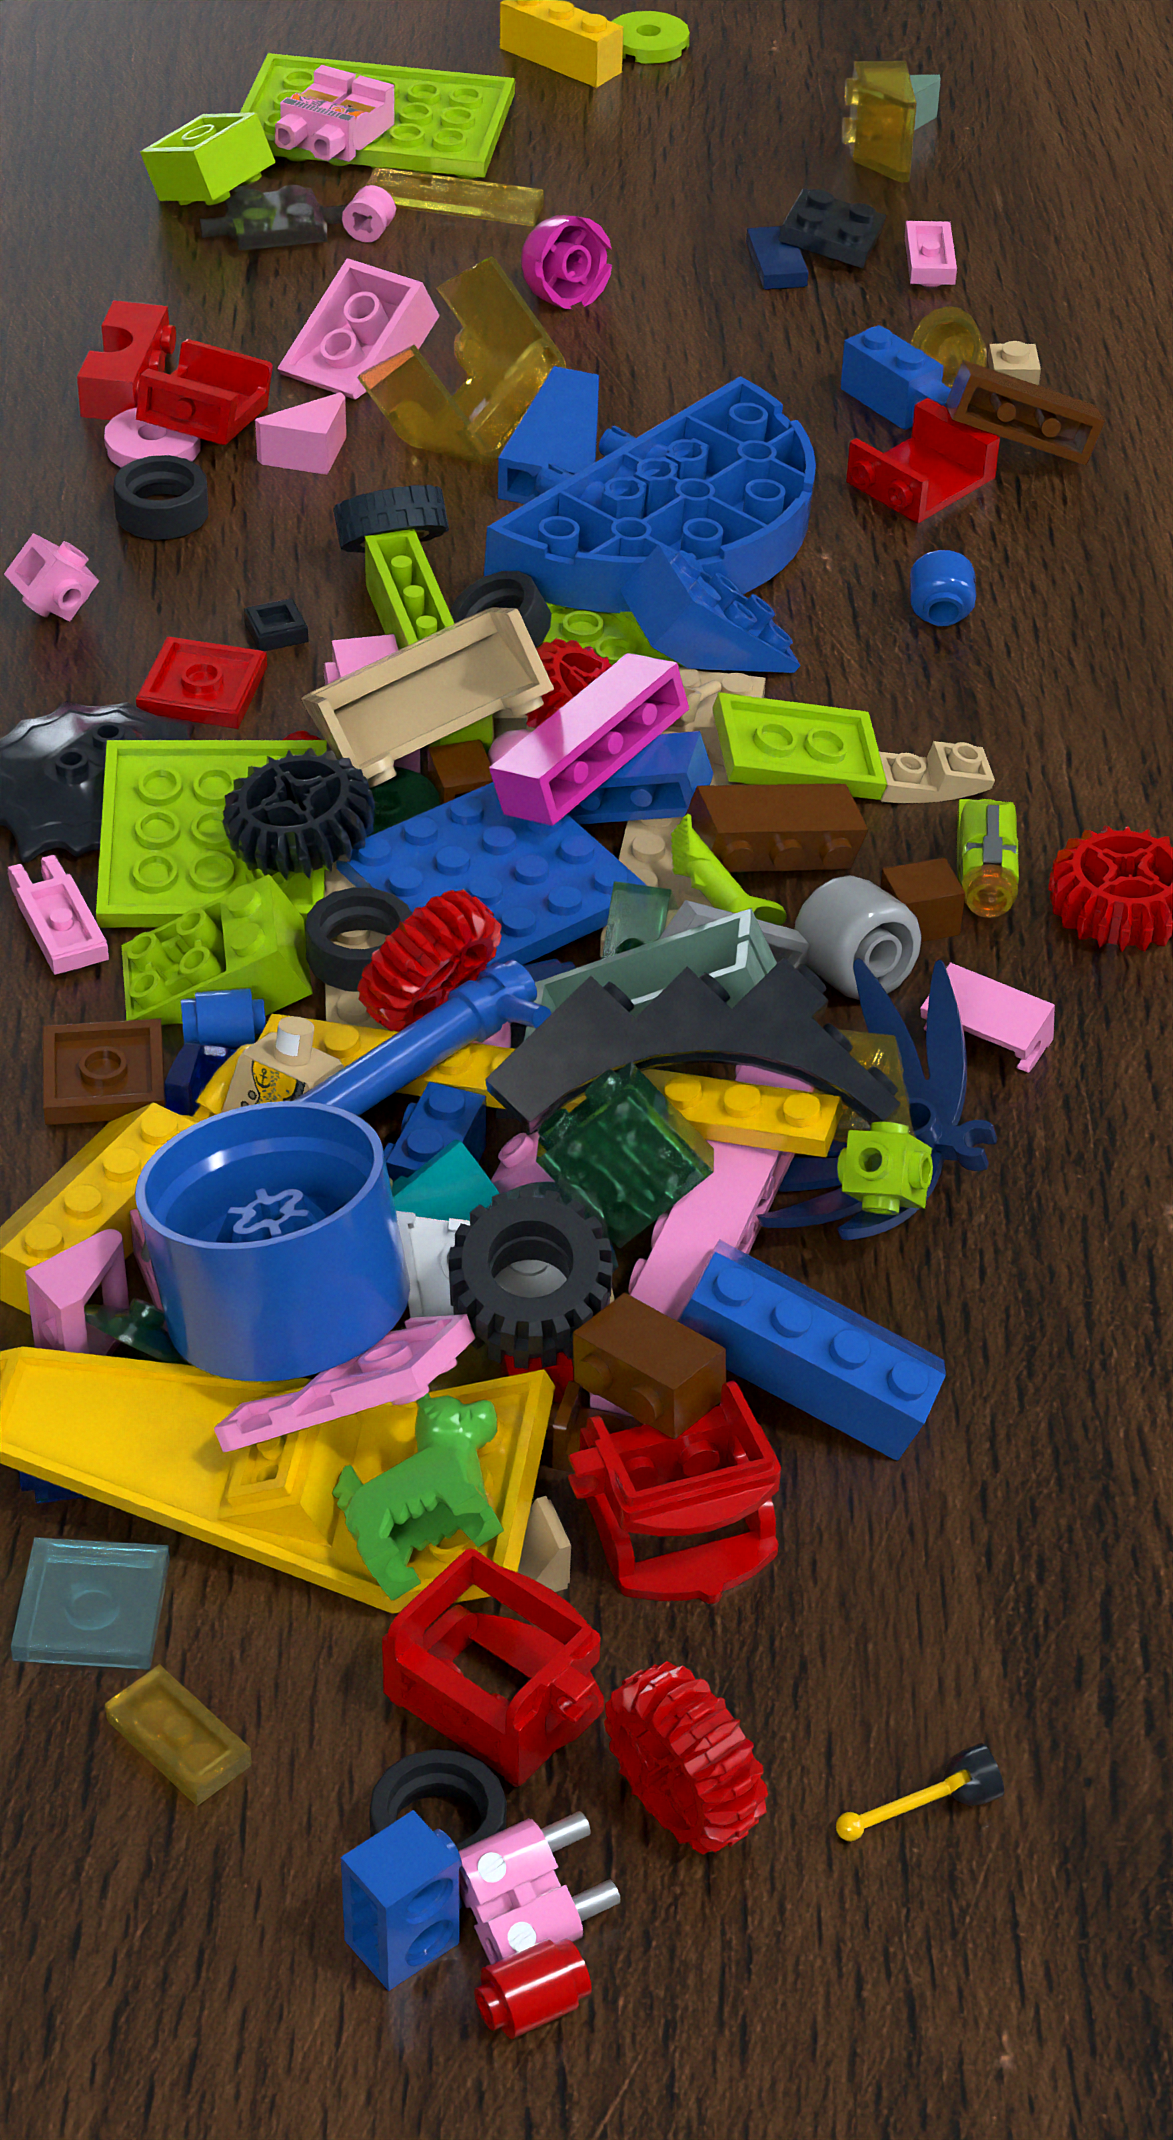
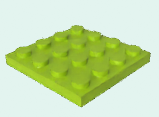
[96,740,327,928]

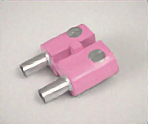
[459,1811,620,1964]

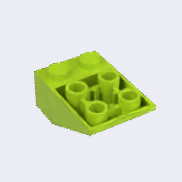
[121,874,313,1025]

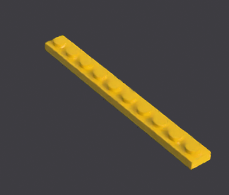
[258,1013,842,1158]

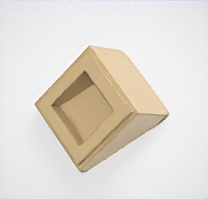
[518,1496,571,1592]

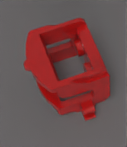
[567,1380,781,1604]
[382,1548,604,1787]

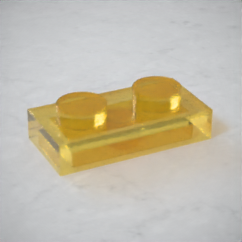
[105,1664,252,1806]

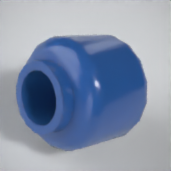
[909,550,976,626]

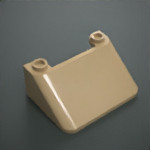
[301,607,554,788]

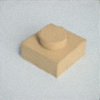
[988,341,1041,385]

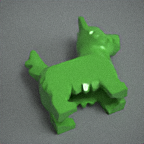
[332,1393,504,1600]

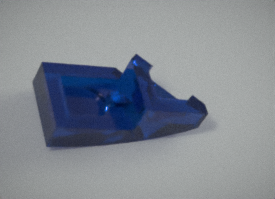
[164,1043,237,1116]

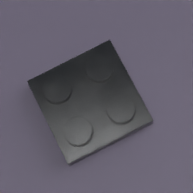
[778,188,887,268]

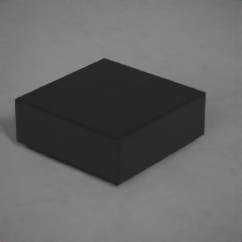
[244,598,309,651]

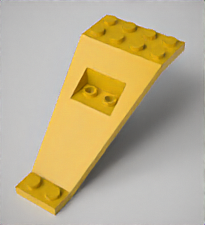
[0,1346,555,1614]

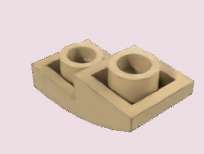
[879,741,995,803]

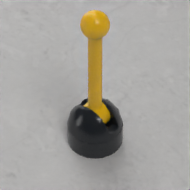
[836,1743,1004,1841]

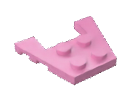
[214,1314,475,1452]

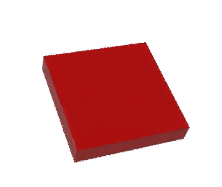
[136,637,267,729]

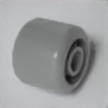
[794,875,921,1000]

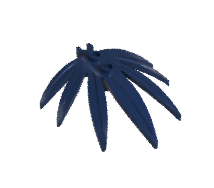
[653,958,997,1240]

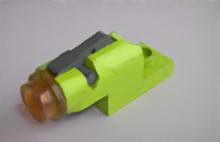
[957,799,1019,918]

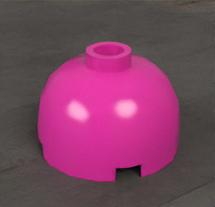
[520,215,612,309]

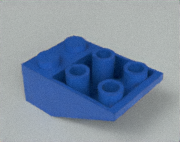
[619,544,801,673]

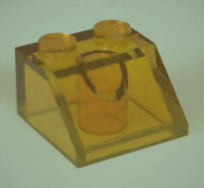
[842,61,917,182]

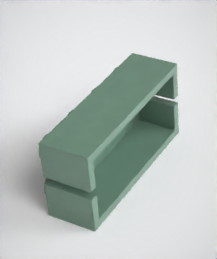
[524,908,777,1069]

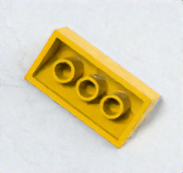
[0,1102,196,1315]

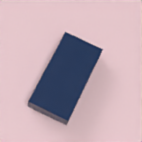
[746,226,809,290]

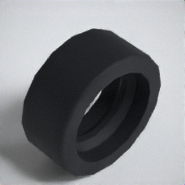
[113,455,208,540]
[449,571,552,648]
[305,887,412,992]
[369,1749,507,1851]

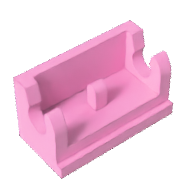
[921,962,1055,1073]

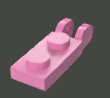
[8,855,109,975]

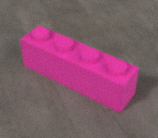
[489,653,689,826]

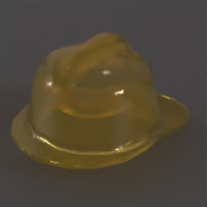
[911,306,987,388]

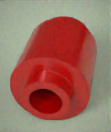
[474,1938,592,2039]

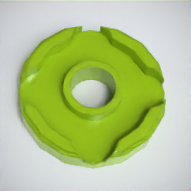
[611,11,690,64]

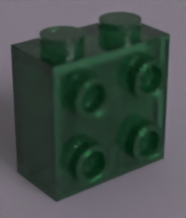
[536,1061,714,1248]

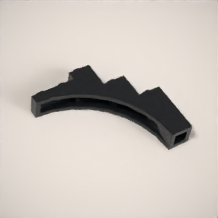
[485,958,901,1133]

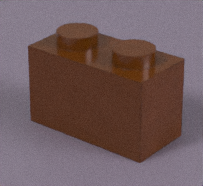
[573,1292,726,1440]

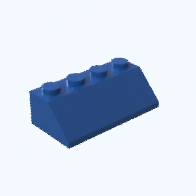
[677,1239,946,1461]

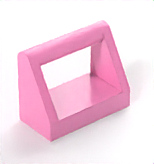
[25,1229,131,1356]

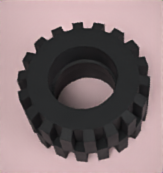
[448,1188,613,1369]

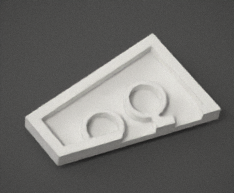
[396,1211,567,1318]

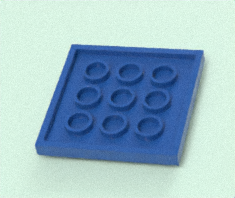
[336,782,650,982]

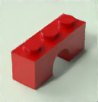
[77,300,176,420]

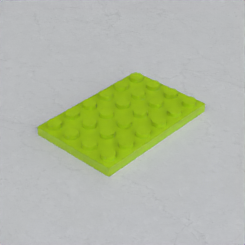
[240,53,515,179]

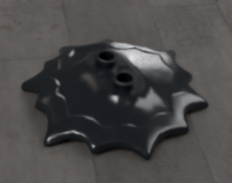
[0,701,195,863]

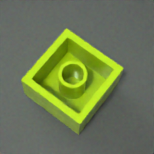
[140,112,275,205]

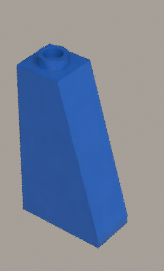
[498,366,599,504]

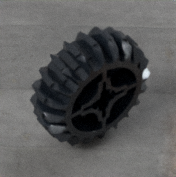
[223,748,375,881]

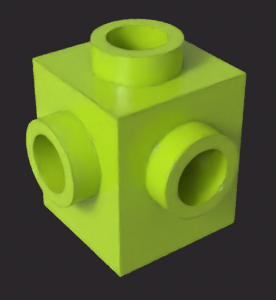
[837,1122,933,1215]

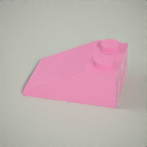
[277,258,440,400]

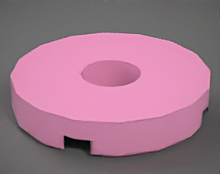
[104,408,201,468]

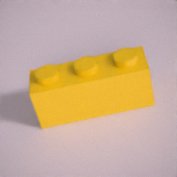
[500,0,623,88]

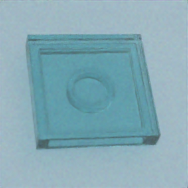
[11,1537,170,1669]

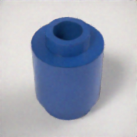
[181,988,266,1051]

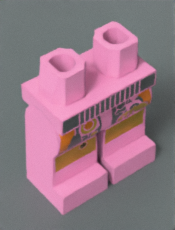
[275,65,394,162]

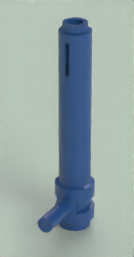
[293,960,551,1116]

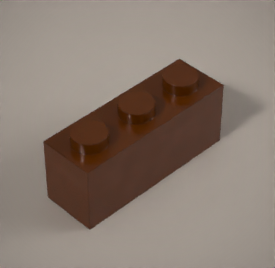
[945,360,1105,466]
[685,784,868,872]

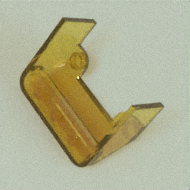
[357,255,567,465]

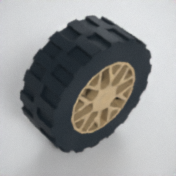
[333,485,449,553]

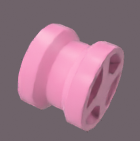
[342,185,396,242]

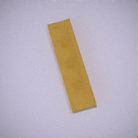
[366,167,544,226]

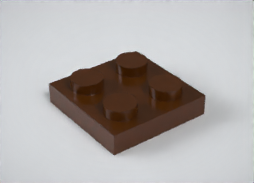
[43,1019,165,1125]

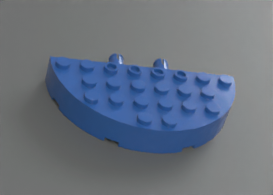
[484,376,816,613]

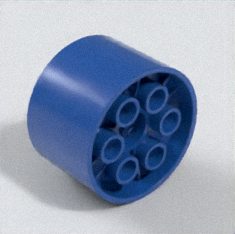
[135,1101,410,1382]

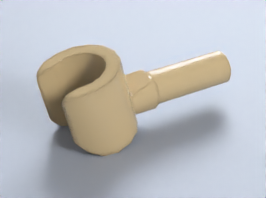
[681,680,721,722]

